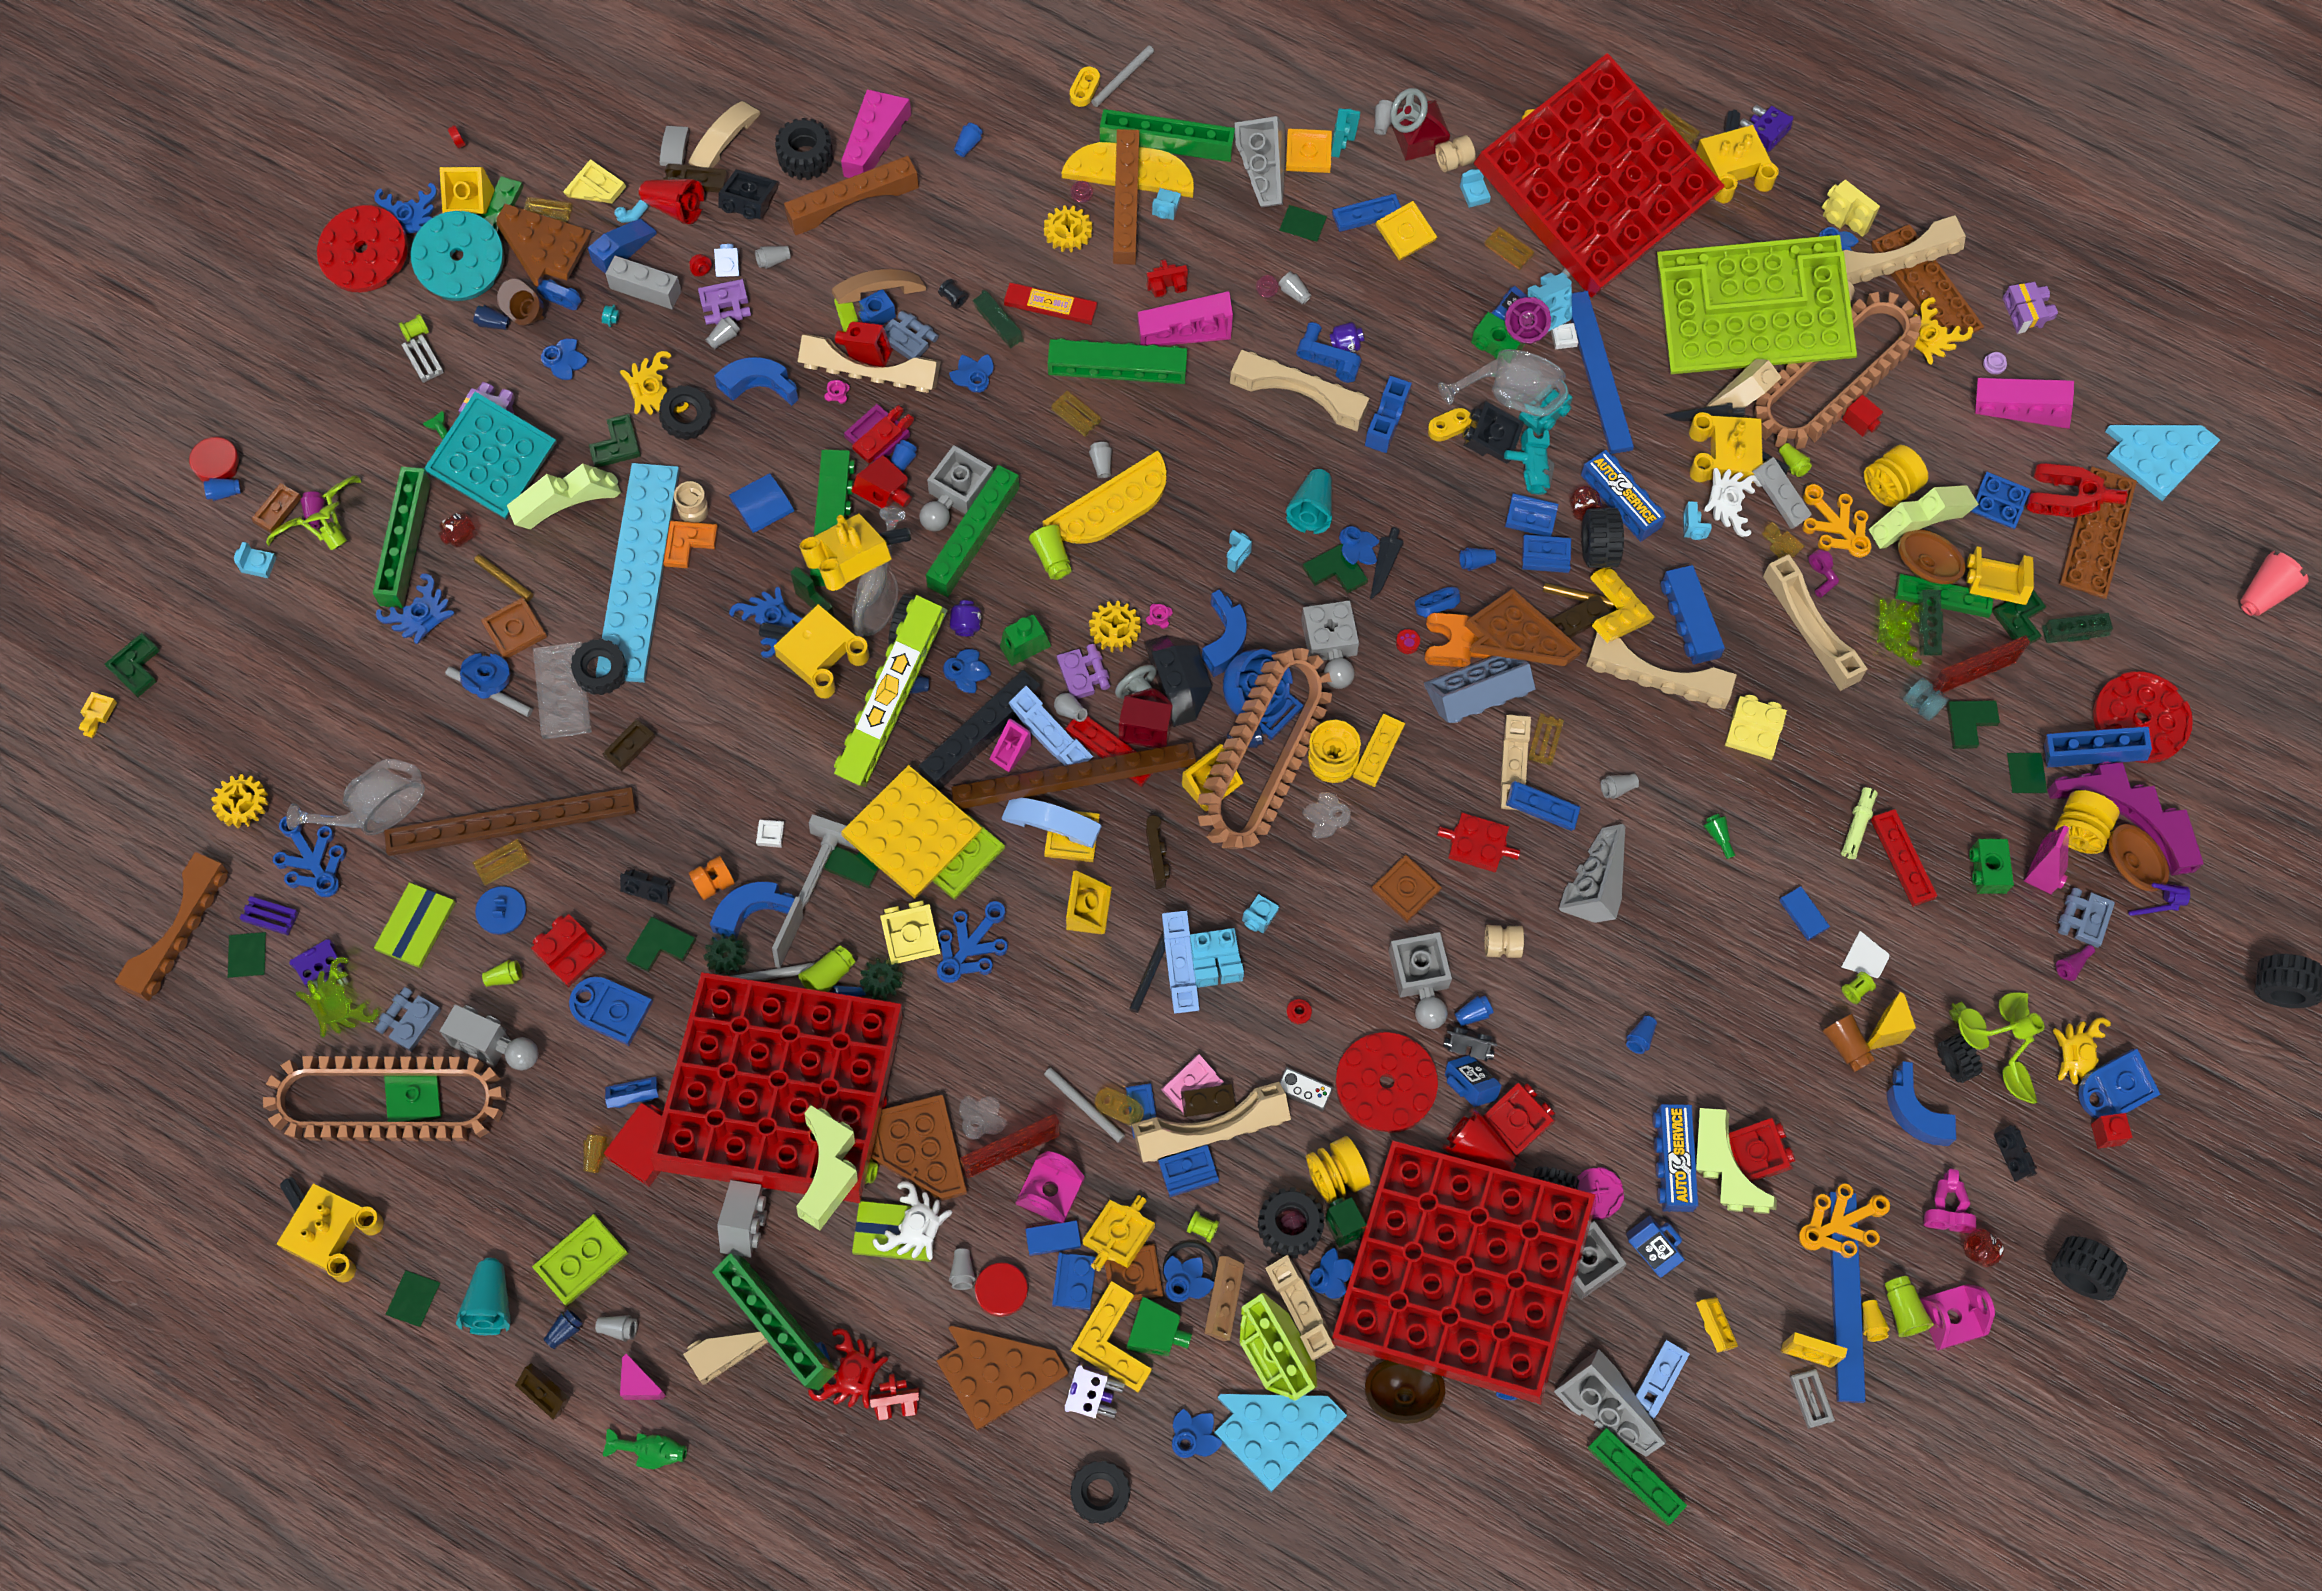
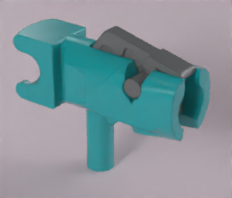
[1504,428,1555,495]

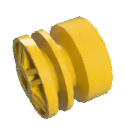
[1864,445,1928,507]
[1308,720,1361,783]
[2054,790,2120,854]
[1306,1136,1370,1204]

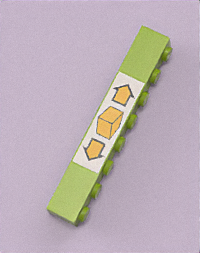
[834,595,948,787]

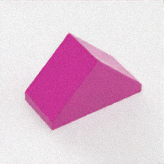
[989,719,1031,772]
[620,1354,666,1400]

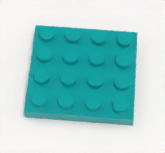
[424,391,557,520]

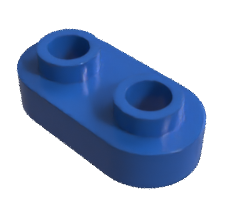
[537,279,581,310]
[1415,587,1461,618]

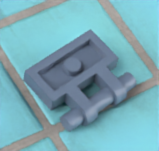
[884,311,939,360]
[2058,888,2115,948]
[374,987,441,1052]

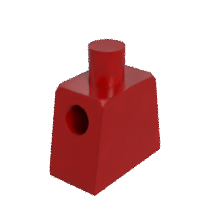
[835,322,893,367]
[851,455,912,509]

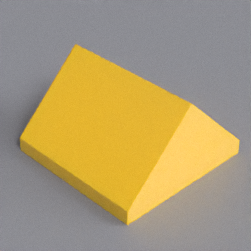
[440,167,495,214]
[1182,744,1243,812]
[1066,870,1112,934]
[1867,992,1916,1050]

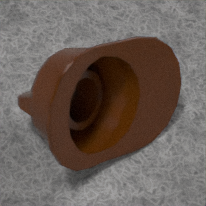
[497,279,544,326]

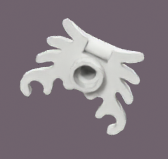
[1704,468,1762,537]
[873,1181,952,1260]

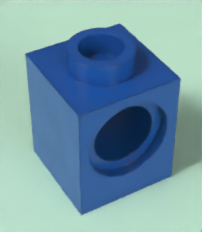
[858,289,896,325]

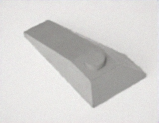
[1559,824,1625,923]

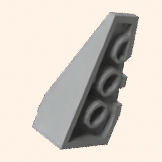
[1235,116,1285,207]
[1554,1349,1666,1457]

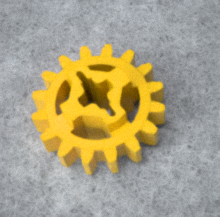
[1044,205,1092,252]
[1089,601,1141,652]
[211,774,269,828]

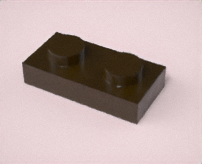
[602,719,655,771]
[1181,1084,1235,1117]
[515,1363,570,1420]

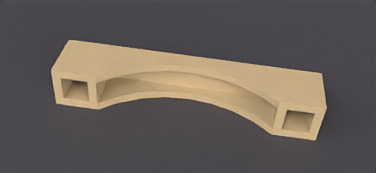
[1844,215,1966,285]
[798,334,941,393]
[1230,350,1370,432]
[1763,554,1867,691]
[1586,632,1737,709]
[1132,1082,1291,1163]

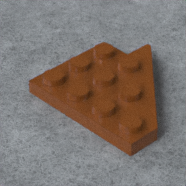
[497,204,591,286]
[1465,589,1582,666]
[871,1094,967,1201]
[937,1326,1069,1431]

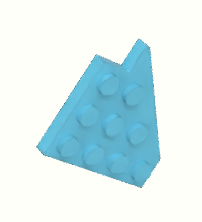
[2105,425,2220,501]
[1214,1394,1347,1492]

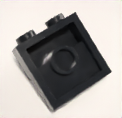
[718,169,778,220]
[1462,401,1524,464]

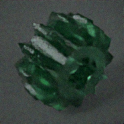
[703,933,747,976]
[860,957,903,1001]

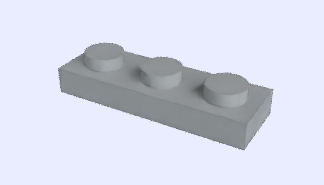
[1752,457,1812,529]

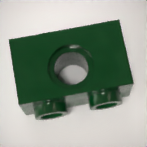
[1325,1197,1366,1248]

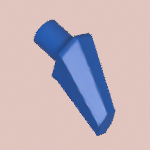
[830,986,866,997]

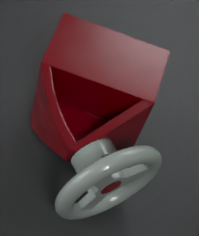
[1390,88,1450,161]
[1115,665,1173,749]

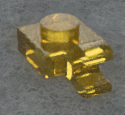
[1762,522,1804,559]

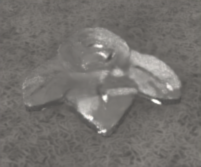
[1302,792,1351,838]
[959,1095,1007,1139]

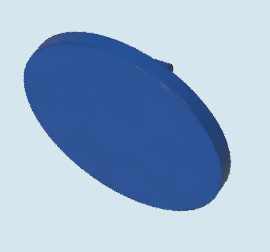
[475,886,526,935]

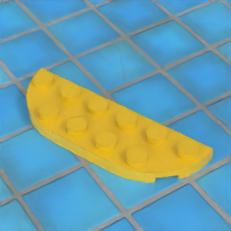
[1061,142,1194,198]
[1043,451,1166,544]

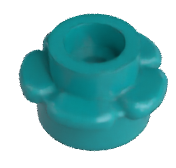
[602,305,620,327]

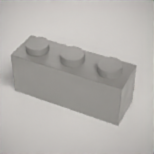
[605,256,682,309]

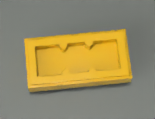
[1696,1297,1738,1353]

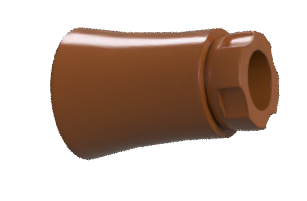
[1822,1014,1875,1072]

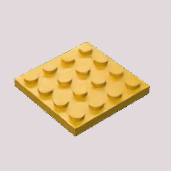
[841,765,982,899]

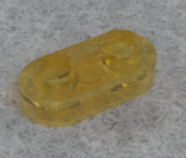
[1095,1088,1144,1126]

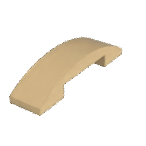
[689,101,761,168]
[1500,715,1531,810]
[1265,1255,1336,1361]

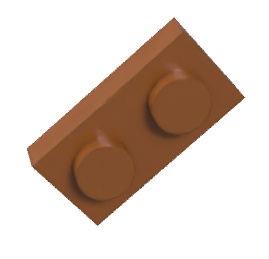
[251,483,301,533]

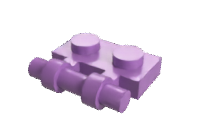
[698,279,751,325]
[1057,644,1110,699]

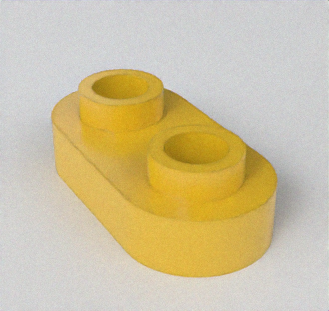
[1070,66,1100,107]
[1428,408,1472,442]

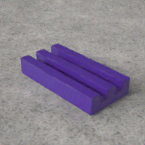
[240,896,298,935]

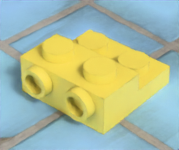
[1822,180,1880,237]
[1725,695,1787,760]
[880,900,940,965]

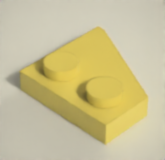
[563,159,626,203]

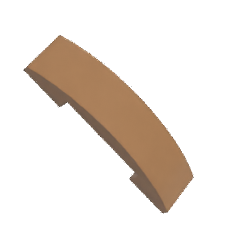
[832,269,926,304]

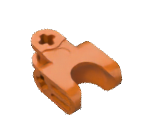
[1424,613,1491,667]

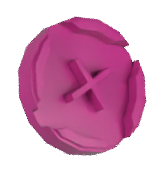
[1577,1167,1624,1220]

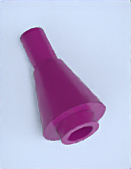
[2056,945,2095,981]

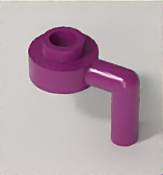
[1809,549,1839,598]

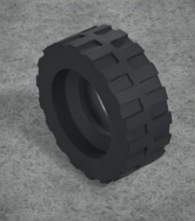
[659,385,712,440]
[571,639,627,695]
[1070,1461,1130,1525]

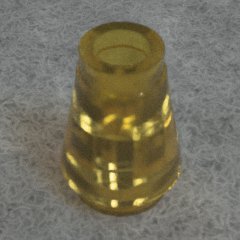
[583,1134,609,1173]

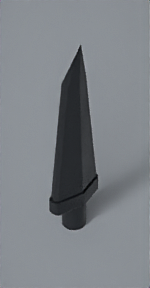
[1664,403,1745,421]
[1370,527,1404,600]

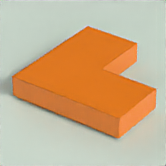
[663,521,718,568]

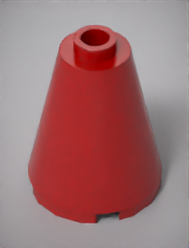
[639,179,704,224]
[1443,1108,1516,1172]

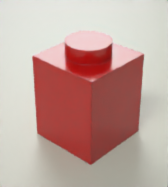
[1842,394,1883,437]
[2091,1113,2133,1149]

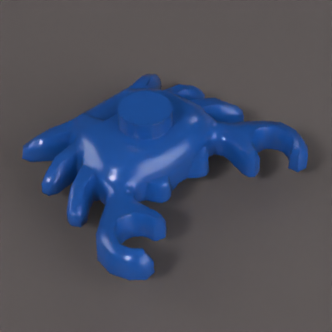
[374,183,437,234]
[376,574,454,644]
[729,587,803,658]

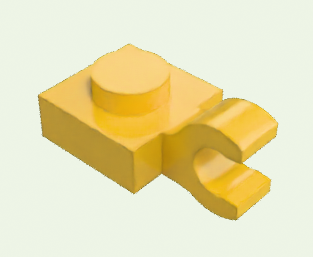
[79,692,117,738]

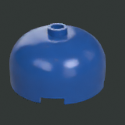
[1223,649,1293,722]

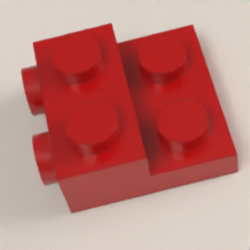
[531,914,606,988]
[1483,1083,1556,1156]
[1729,1118,1796,1182]

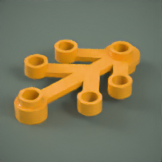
[1802,484,1871,558]
[1799,1184,1890,1258]

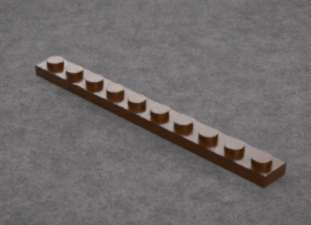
[951,742,1196,809]
[384,787,636,856]

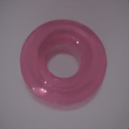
[1070,181,1093,203]
[1256,275,1279,298]
[1280,1211,1306,1235]

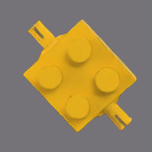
[1083,1195,1155,1271]

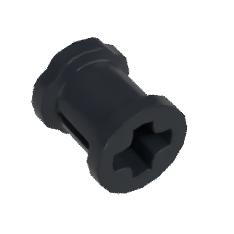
[938,279,968,309]

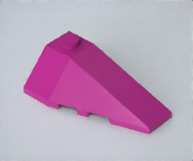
[2024,825,2069,894]

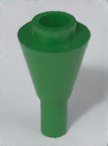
[1703,814,1736,859]

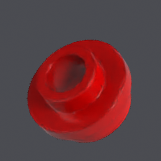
[689,254,712,277]
[1286,999,1312,1024]

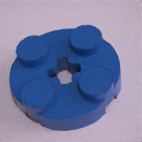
[460,653,510,699]

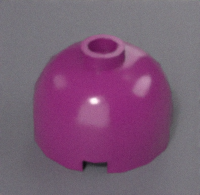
[1505,297,1551,344]

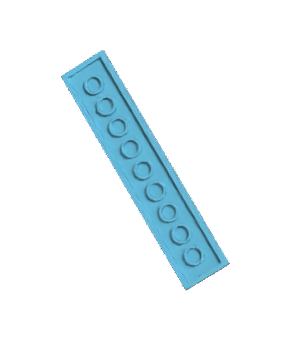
[596,463,680,683]

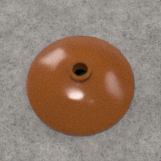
[1898,529,1965,584]
[2109,824,2169,892]

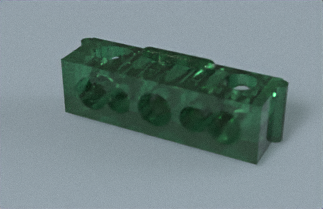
[973,290,1024,349]
[1918,590,1943,656]
[2042,613,2113,643]

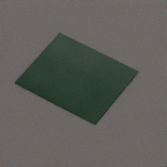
[1279,205,1327,242]
[2007,753,2047,793]
[227,932,266,978]
[385,1270,440,1327]

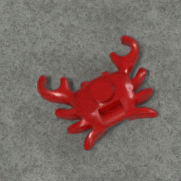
[808,1328,888,1409]

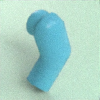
[614,200,648,223]

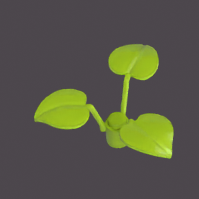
[266,475,361,550]
[1958,993,2044,1104]

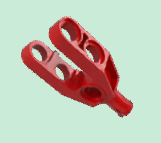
[2027,464,2128,518]

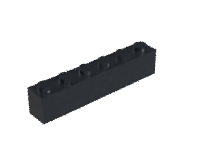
[919,670,1041,791]

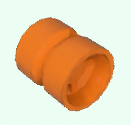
[688,856,735,901]

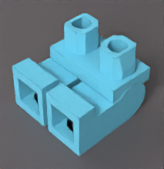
[1528,273,1572,331]
[1190,928,1244,988]

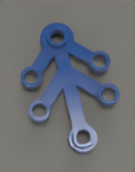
[272,815,346,898]
[937,901,1008,983]

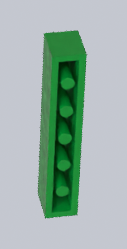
[1100,109,1235,162]
[1048,338,1187,384]
[810,450,855,586]
[926,465,1019,598]
[373,466,431,608]
[712,1253,837,1391]

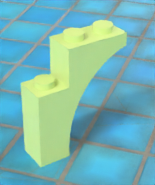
[507,463,621,530]
[1869,485,1979,549]
[796,1106,858,1230]
[1696,1108,1777,1214]

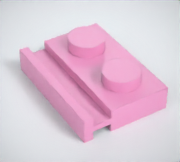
[1161,1055,1224,1115]

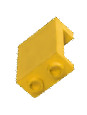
[1966,546,2034,605]

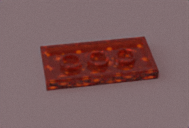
[1929,635,2030,696]
[960,1114,1060,1179]

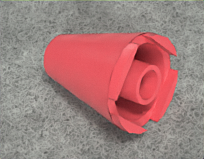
[2241,551,2309,616]

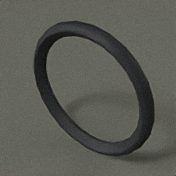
[1163,1242,1218,1294]

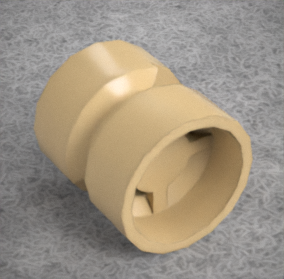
[1435,135,1476,173]
[674,481,709,523]
[1484,925,1524,958]

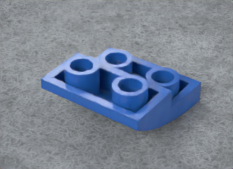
[1970,472,2031,529]
[729,473,794,533]

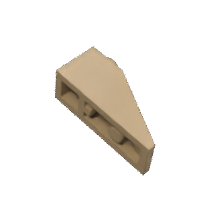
[1707,359,1782,408]
[683,1332,768,1385]

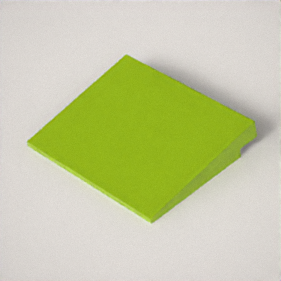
[1656,235,1857,374]

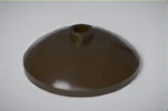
[1365,1360,1445,1424]

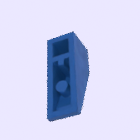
[588,218,657,273]

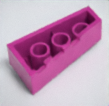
[841,89,911,178]
[1137,291,1233,346]
[1975,378,2074,429]

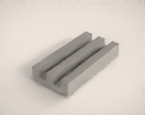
[401,335,444,383]
[1790,1369,1835,1429]

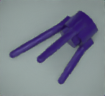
[2128,883,2190,916]

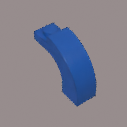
[714,357,798,406]
[1202,589,1247,677]
[710,882,795,939]
[1886,1062,1956,1146]

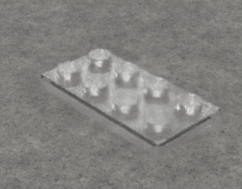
[533,642,592,739]

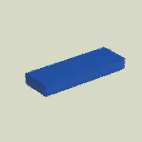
[1332,193,1401,232]
[1506,781,1581,831]

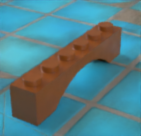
[1113,129,1139,265]
[784,156,919,236]
[115,852,228,1002]

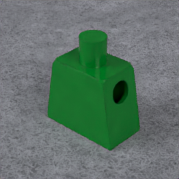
[1000,615,1051,666]
[1127,1297,1192,1356]

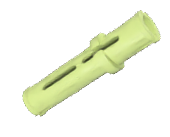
[1841,788,1878,859]

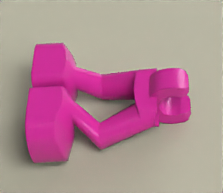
[1924,1169,1976,1233]

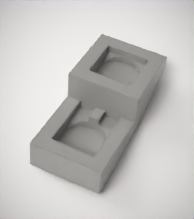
[659,126,689,166]

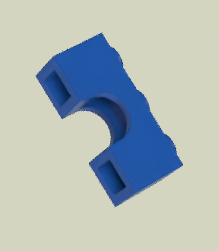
[1365,376,1412,453]

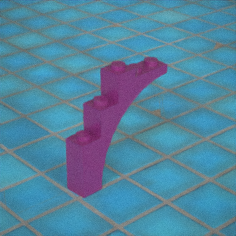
[2047,762,2204,876]

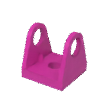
[1016,1151,1085,1223]
[1920,1284,1995,1351]

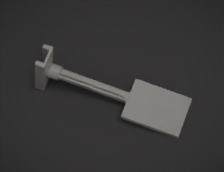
[772,814,856,968]

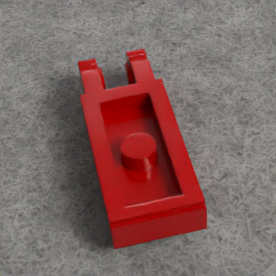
[852,405,914,463]

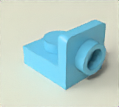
[1460,169,1491,208]
[1152,188,1181,220]
[1683,501,1712,540]
[1226,530,1252,573]
[234,542,276,578]
[1242,894,1279,934]

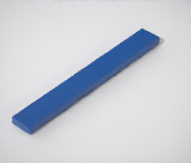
[1571,291,1634,454]
[1828,1192,1866,1403]

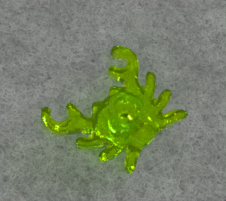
[1877,598,1926,667]
[296,957,379,1038]

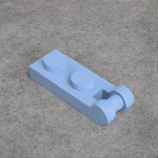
[1635,1340,1690,1419]

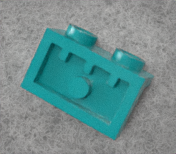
[1331,108,1360,158]
[1518,386,1573,436]

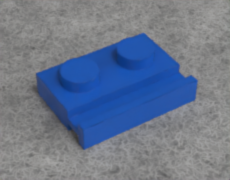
[1505,494,1559,537]
[1522,535,1571,573]
[1158,1145,1219,1198]
[1052,1253,1096,1311]

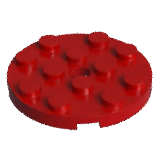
[317,205,408,293]
[2093,672,2193,763]
[1335,1032,1438,1133]

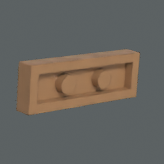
[1204,1256,1244,1341]

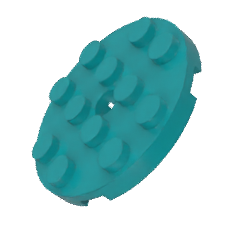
[411,211,504,301]

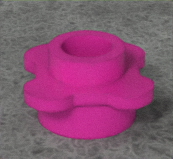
[824,380,850,404]
[1146,604,1172,629]

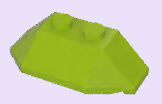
[1240,1293,1317,1401]

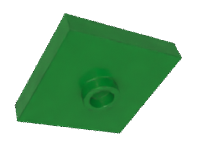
[384,1067,442,1122]

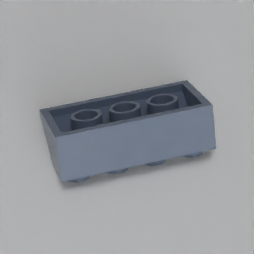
[1424,656,1535,723]

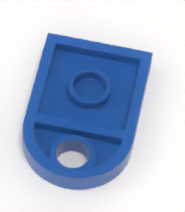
[569,977,653,1046]
[2078,1049,2160,1119]

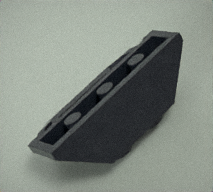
[1144,635,1212,727]

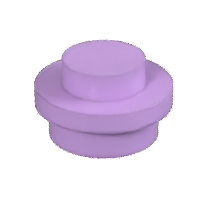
[1983,352,2007,374]

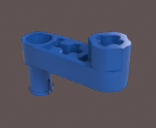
[1296,322,1362,383]

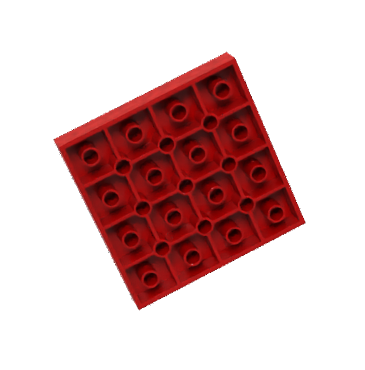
[1474,53,1725,298]
[651,972,903,1203]
[1332,1140,1596,1405]

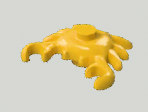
[1898,297,1974,365]
[620,351,689,415]
[2053,1017,2111,1085]

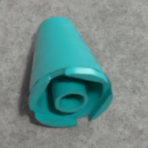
[1286,469,1332,534]
[456,1258,511,1336]

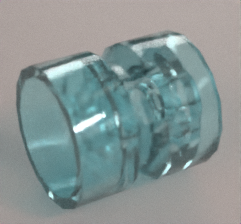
[1903,677,1950,722]

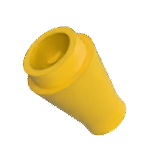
[1862,1300,1890,1342]

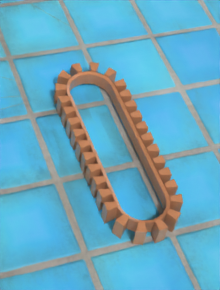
[1753,292,1921,449]
[1197,648,1332,849]
[263,1056,506,1141]

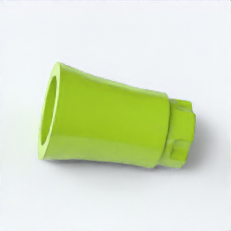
[1028,525,1072,580]
[798,945,856,992]
[1885,1276,1934,1337]

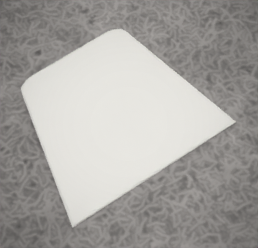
[1842,931,1889,978]

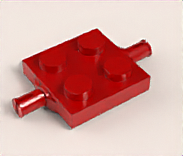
[1437,813,1520,873]

